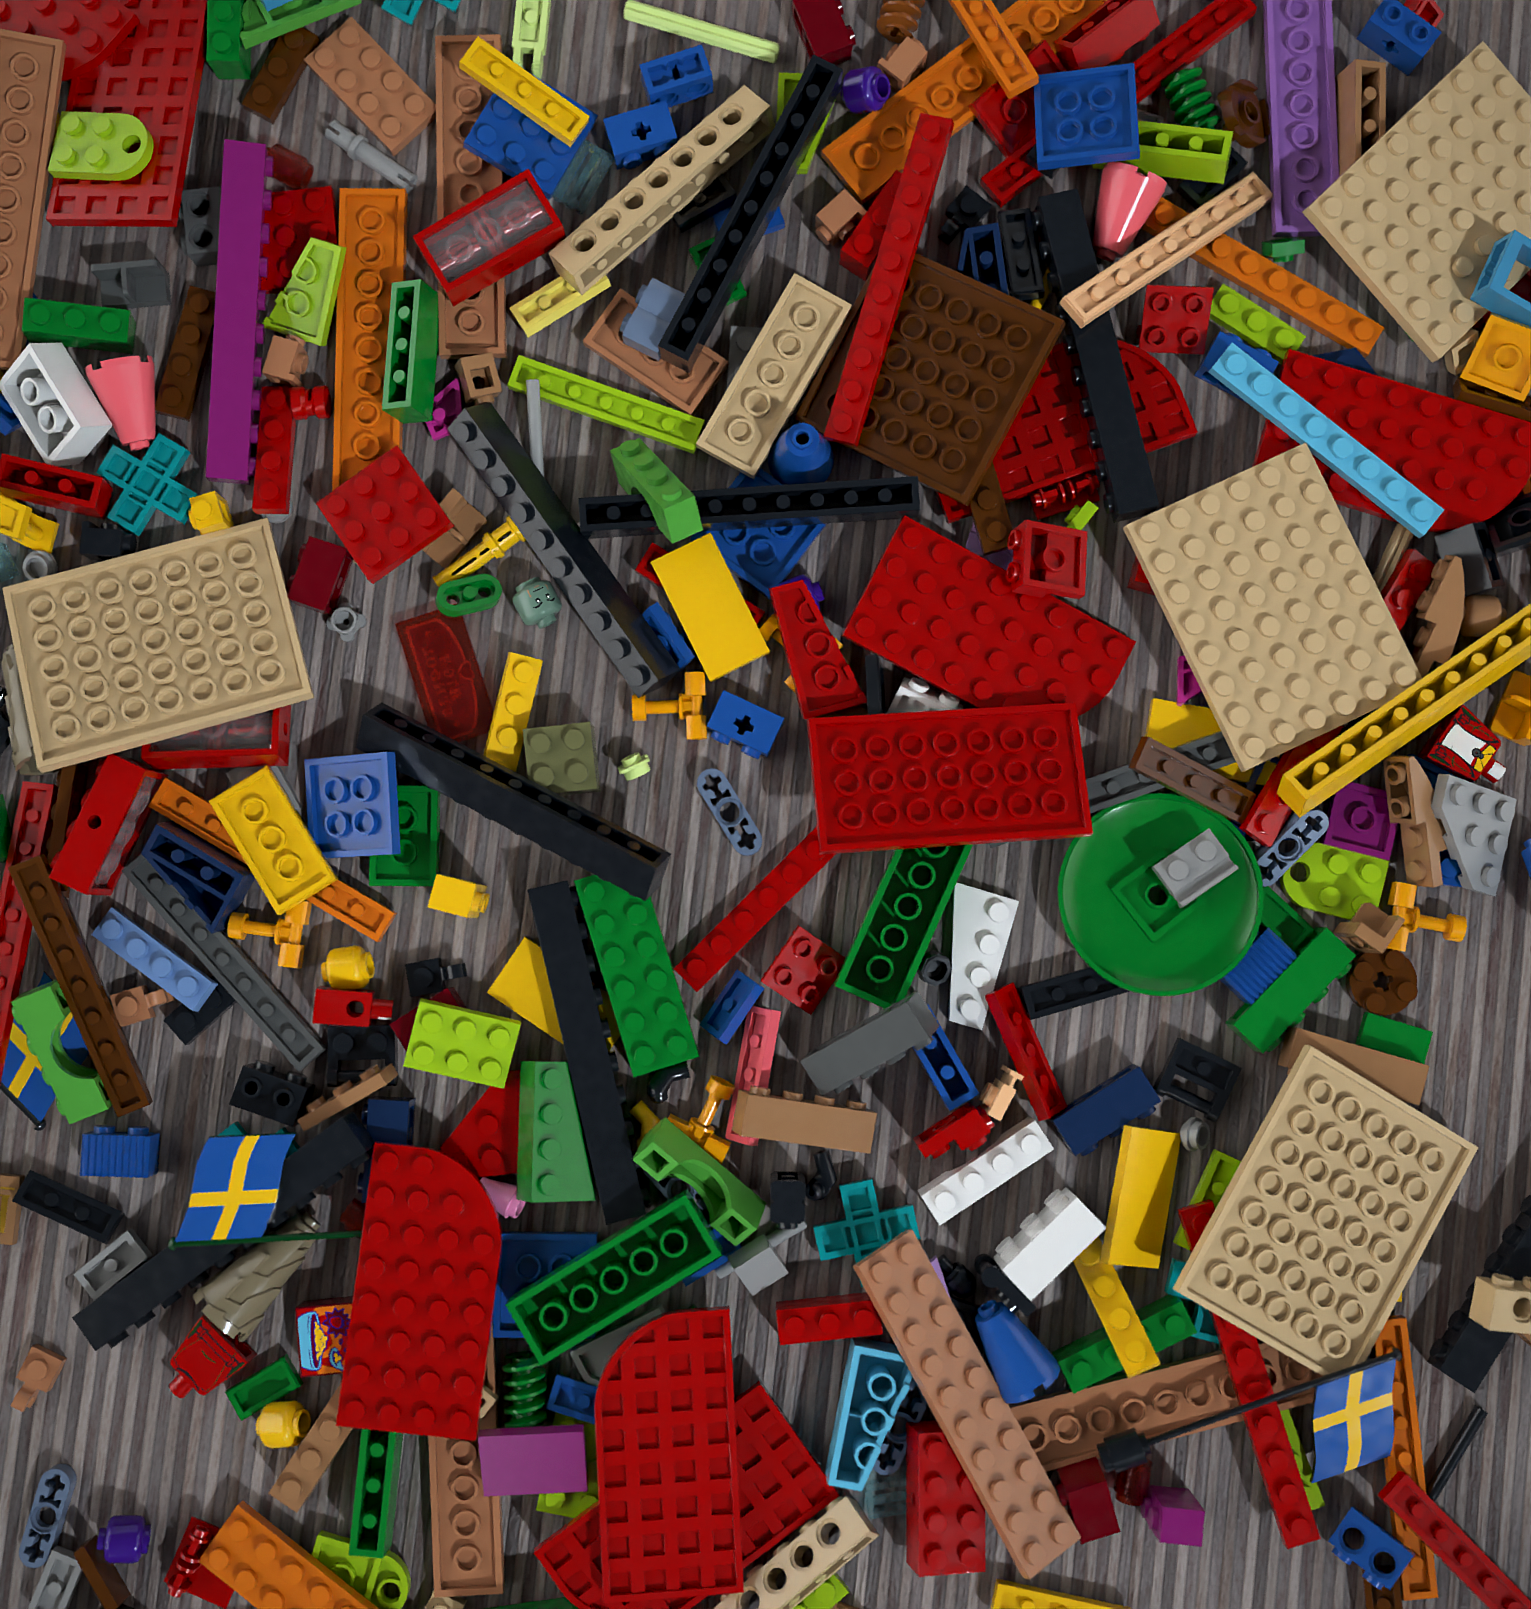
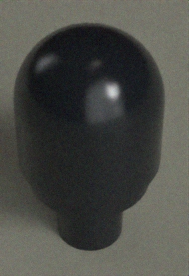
[938,1254,976,1298]

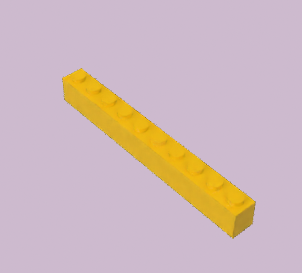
[1277,603,1531,818]

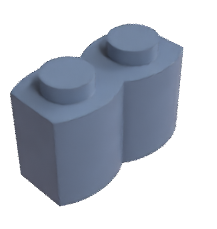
[620,278,685,361]

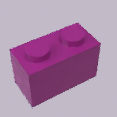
[1141,1485,1205,1547]

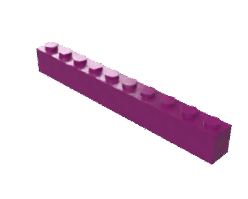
[206,139,274,485]

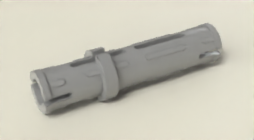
[325,120,418,193]

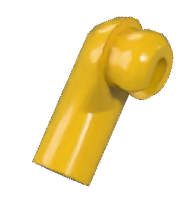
[629,1100,661,1147]

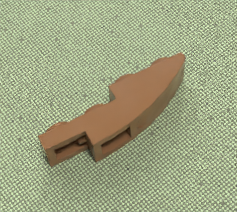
[1411,555,1465,678]
[1383,755,1447,888]

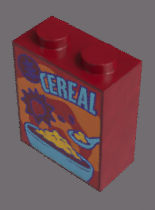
[295,1296,353,1378]

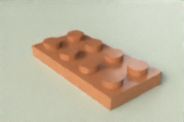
[303,16,436,156]
[583,288,729,416]

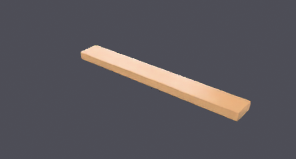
[1059,171,1273,328]

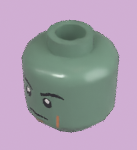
[512,577,562,629]

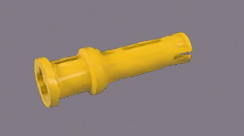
[432,516,526,587]

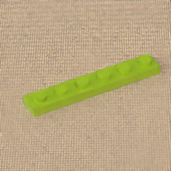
[507,355,705,454]

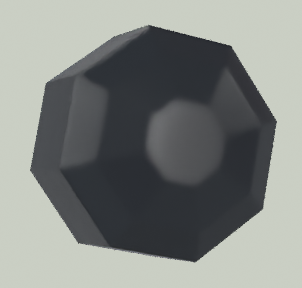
[917,950,952,986]

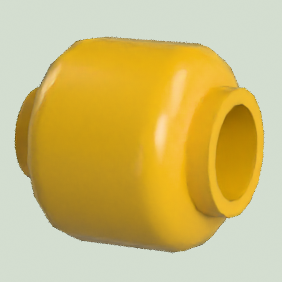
[321,945,375,990]
[256,1401,311,1449]

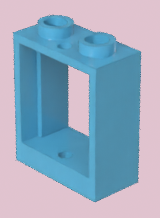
[1470,230,1531,327]

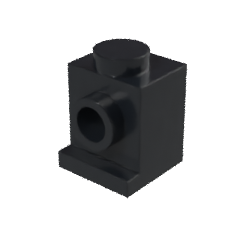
[79,520,137,561]

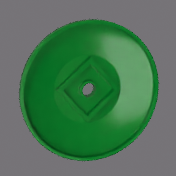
[1057,793,1264,997]

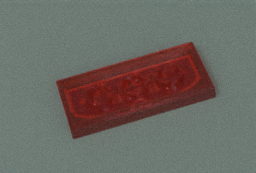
[395,603,494,743]

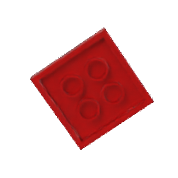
[261,186,339,294]
[316,445,454,584]

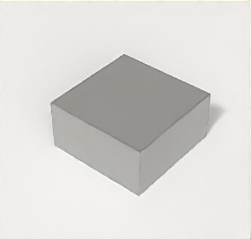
[728,1234,789,1296]

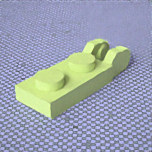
[512,0,551,80]

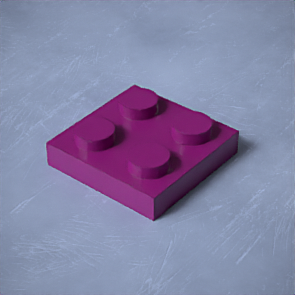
[1320,782,1398,861]

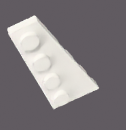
[948,882,1019,1030]

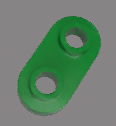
[435,574,502,617]

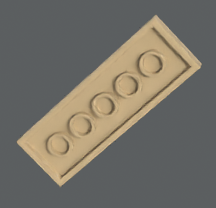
[696,273,852,479]

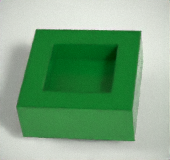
[1262,237,1305,262]

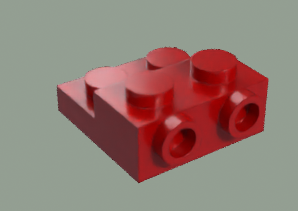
[1006,519,1088,599]
[912,1102,995,1158]

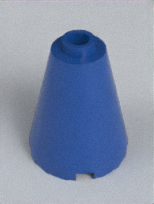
[768,423,834,485]
[975,1300,1061,1404]

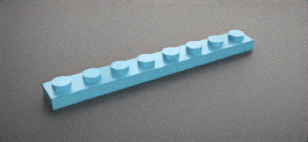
[1208,342,1444,538]

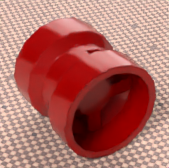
[290,385,332,420]

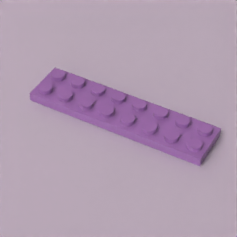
[1263,0,1339,237]

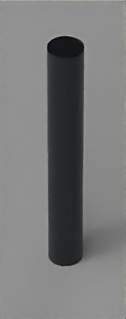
[1426,1405,1488,1502]

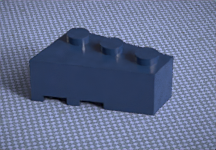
[957,223,1008,294]
[141,821,255,934]

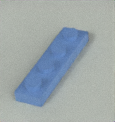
[91,907,218,1012]

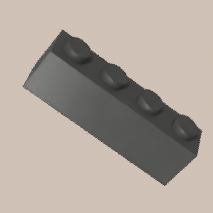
[800,991,940,1096]

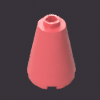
[1092,162,1167,262]
[84,355,156,451]

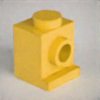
[188,491,234,535]

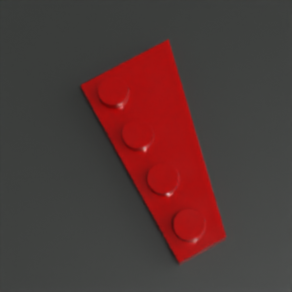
[769,580,867,720]

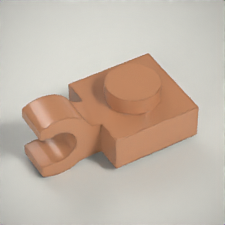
[110,985,175,1027]
[11,1344,67,1412]

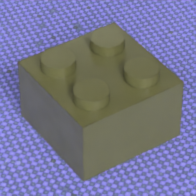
[523,722,601,796]

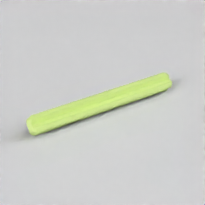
[624,0,780,63]

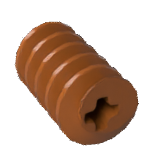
[876,0,925,43]

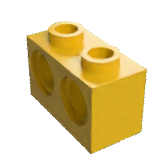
[427,874,490,918]

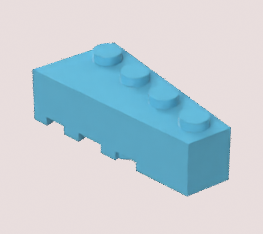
[825,1337,913,1492]

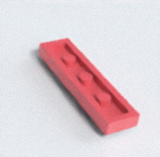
[725,1005,781,1146]

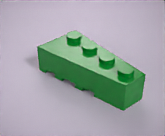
[516,1061,596,1203]

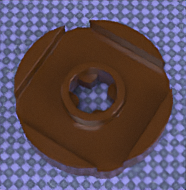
[1217,79,1271,149]
[1346,948,1418,1015]

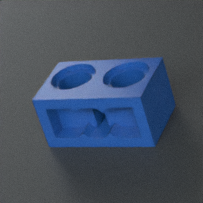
[639,44,714,108]
[1328,1506,1415,1590]

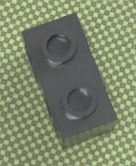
[179,186,221,267]

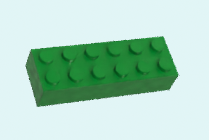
[834,844,973,1009]
[574,874,700,1077]
[505,1189,723,1366]

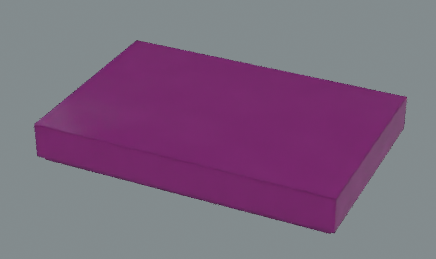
[478,1424,589,1496]

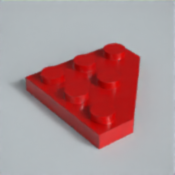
[440,1069,520,1178]

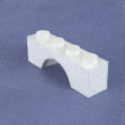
[918,1116,1054,1225]

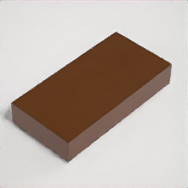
[73,1535,131,1609]

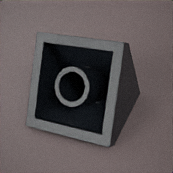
[1485,492,1531,558]

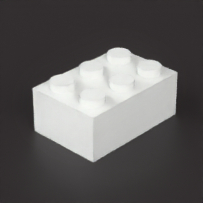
[0,343,113,466]
[993,1187,1106,1301]

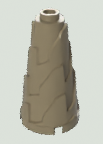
[1,644,59,775]
[193,1212,321,1342]

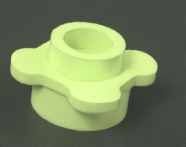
[617,752,651,781]

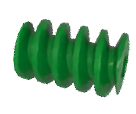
[1161,67,1222,129]
[502,1351,548,1428]

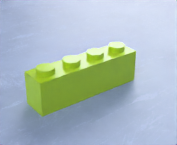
[1092,120,1233,184]

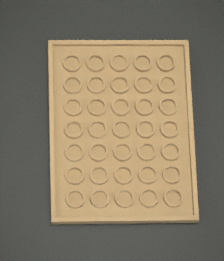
[1302,41,1531,363]
[1123,443,1422,772]
[2,518,314,773]
[1172,1045,1479,1376]

